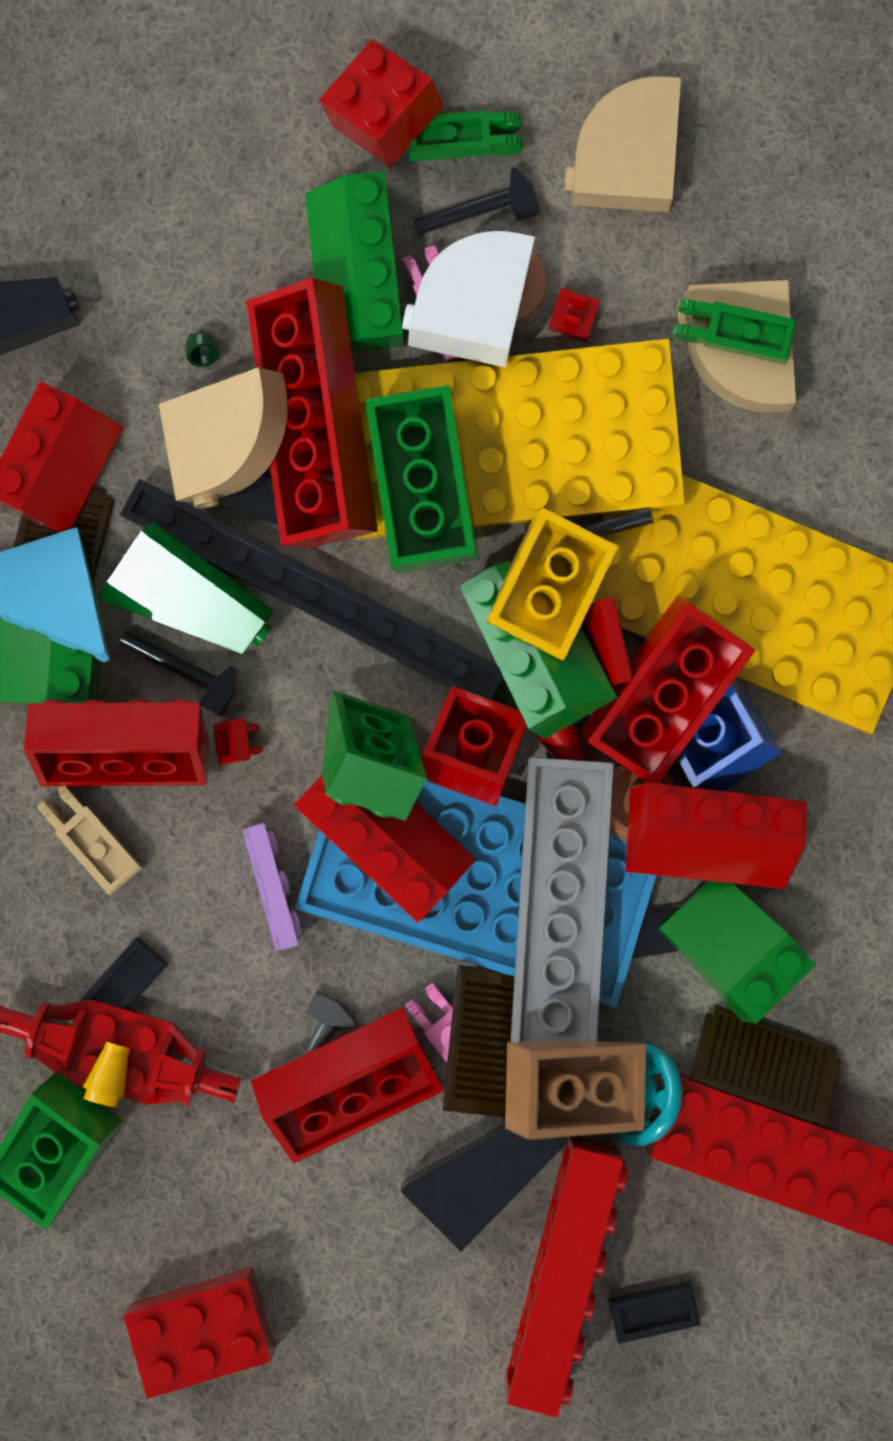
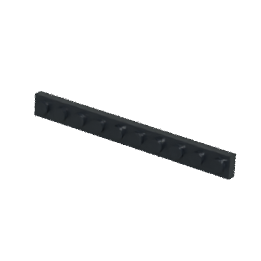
[120,479,503,700]

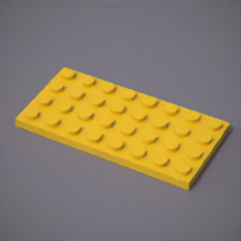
[354,339,685,540]
[592,474,893,735]

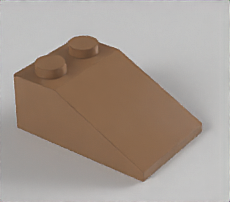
[505,1040,646,1139]

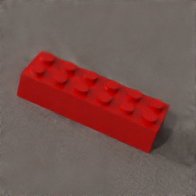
[246,278,378,548]
[646,1073,893,1245]
[505,1136,629,1418]

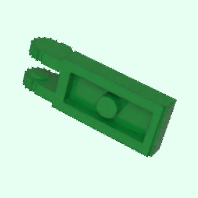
[409,110,524,162]
[672,299,797,364]

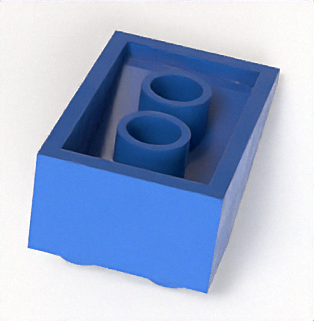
[678,679,783,791]

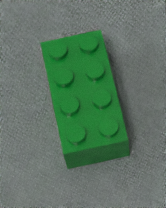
[365,385,480,574]

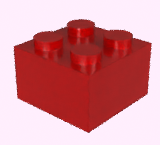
[319,38,444,168]
[421,686,527,807]

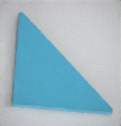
[0,527,110,662]

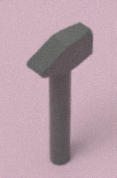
[282,990,356,1118]

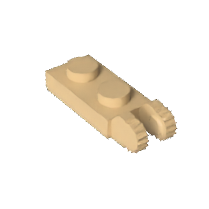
[38,786,144,896]

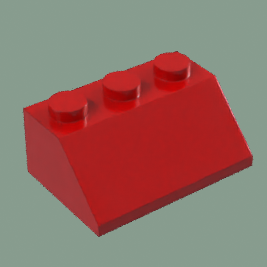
[0,381,124,533]

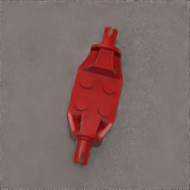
[0,999,242,1107]

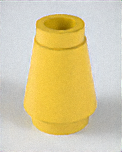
[83,1042,130,1108]

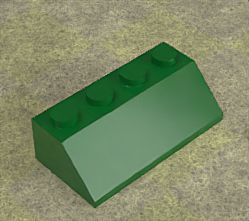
[305,171,404,352]
[459,562,618,739]

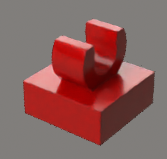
[548,287,600,342]
[213,718,263,766]

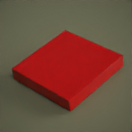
[581,597,633,687]

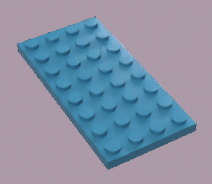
[295,781,656,1008]

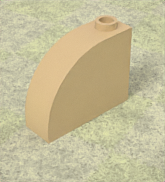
[564,77,681,212]
[677,280,796,413]
[159,367,288,508]

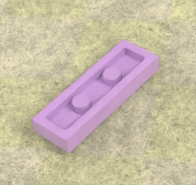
[242,823,301,950]

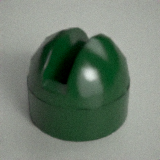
[185,330,219,367]

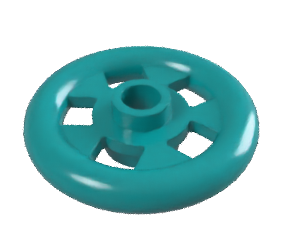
[610,1043,683,1146]

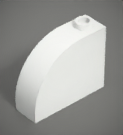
[402,231,535,368]

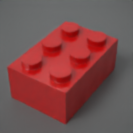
[123,1267,276,1399]

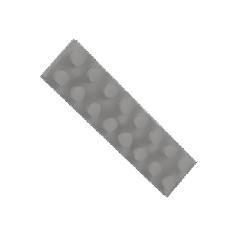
[510,757,614,1042]

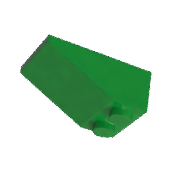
[0,618,104,705]
[322,690,427,821]
[658,881,816,1024]
[0,1072,123,1230]

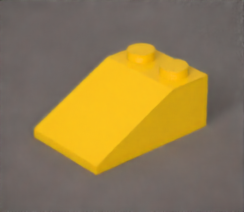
[486,508,619,661]

